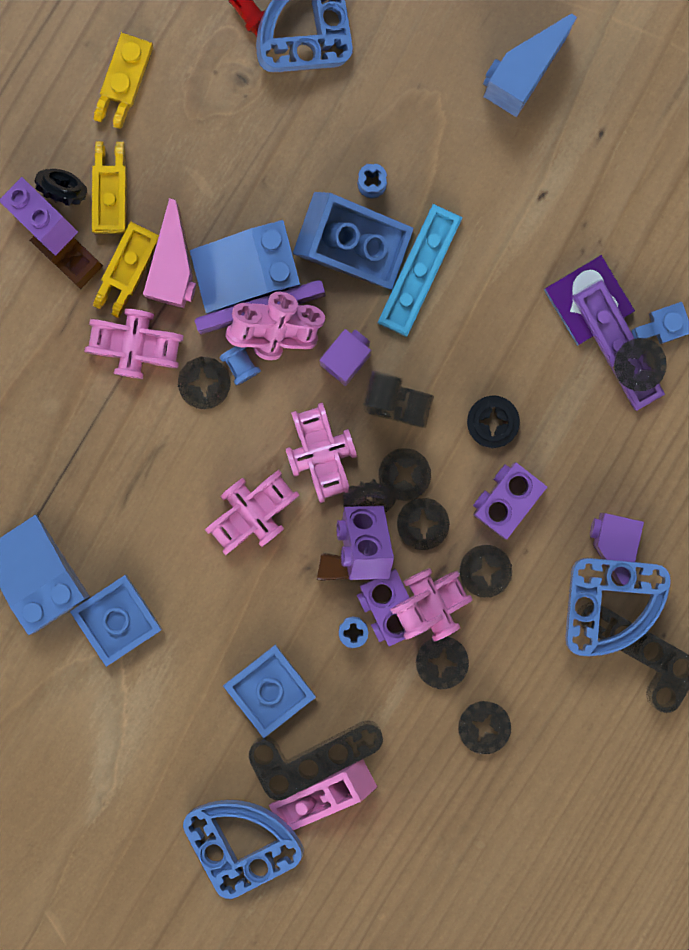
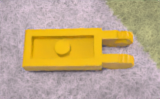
[93,32,153,129]
[92,141,127,234]
[93,221,159,318]

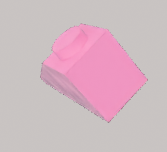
[143,198,196,308]
[269,758,377,830]

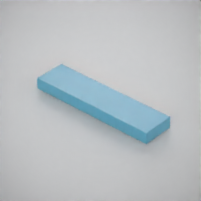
[377,204,463,337]

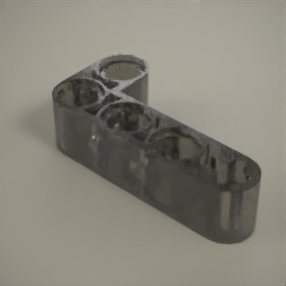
[363,371,434,428]
[577,603,689,713]
[249,720,383,800]

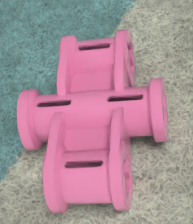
[226,292,325,360]
[84,309,184,379]
[286,402,357,503]
[205,470,300,556]
[390,568,473,641]

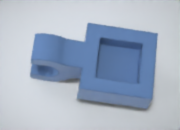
[631,302,689,344]

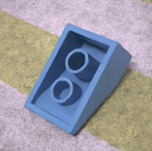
[483,14,577,118]
[292,192,414,290]
[189,220,300,314]
[0,515,90,635]

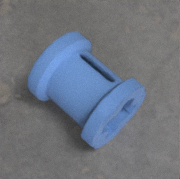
[357,164,387,199]
[220,346,261,385]
[339,616,369,648]

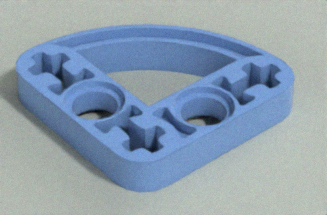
[256,0,353,72]
[565,558,671,656]
[183,800,304,899]

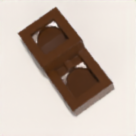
[30,236,103,289]

